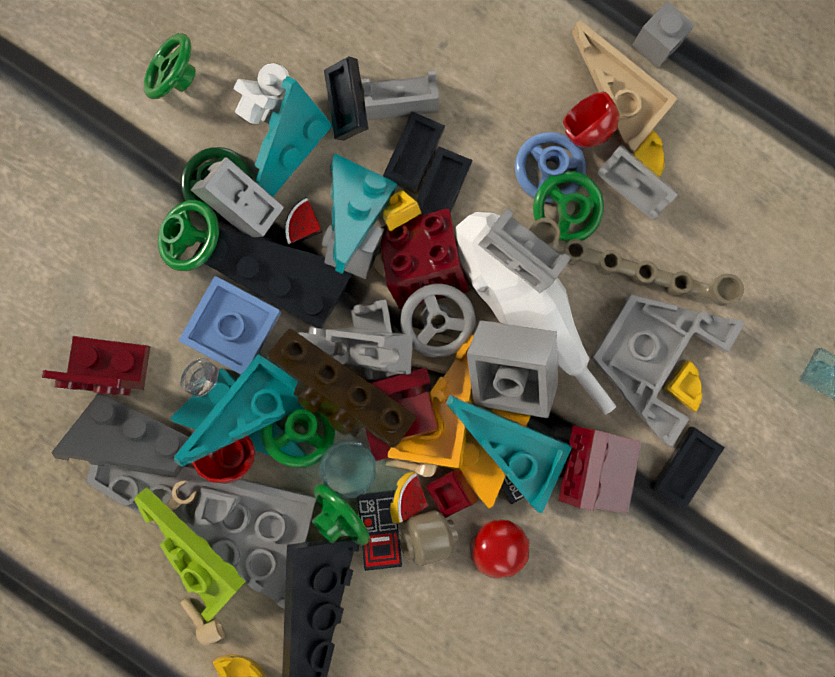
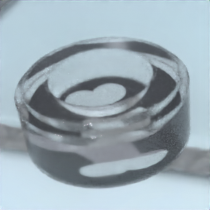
[180,358,219,397]

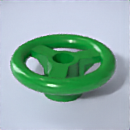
[143,33,196,100]
[533,171,604,242]
[158,200,219,271]
[261,408,335,468]
[312,484,370,546]

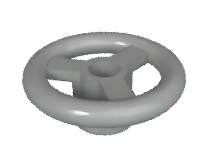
[400,284,475,358]

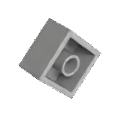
[467,320,558,418]

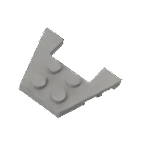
[591,295,745,447]

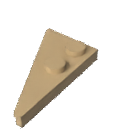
[571,20,678,153]

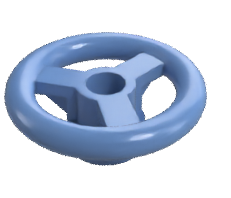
[515,132,586,203]

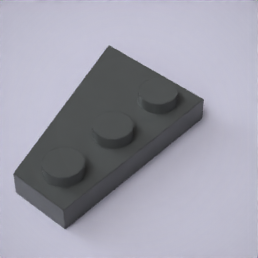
[51,393,189,478]

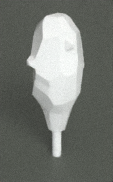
[456,212,616,415]

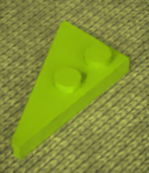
[134,487,246,623]

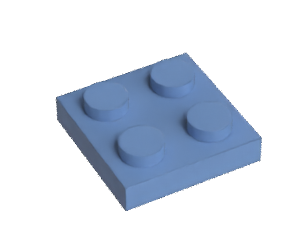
[178,276,282,374]

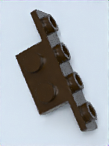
[267,328,416,448]

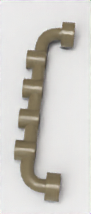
[529,218,744,306]

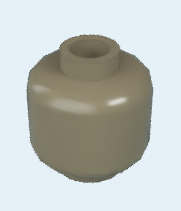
[399,510,458,566]

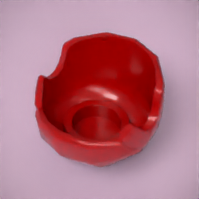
[563,91,620,148]
[192,435,256,484]
[470,519,529,579]

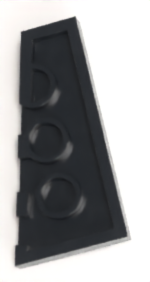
[193,227,354,329]
[282,536,360,677]

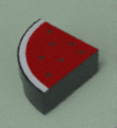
[285,197,322,247]

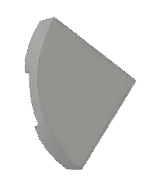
[192,487,241,527]

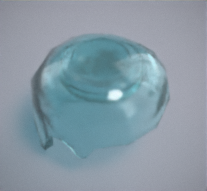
[319,440,376,498]

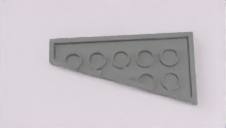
[86,464,317,609]

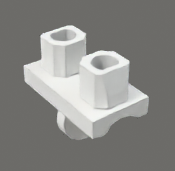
[233,63,290,124]

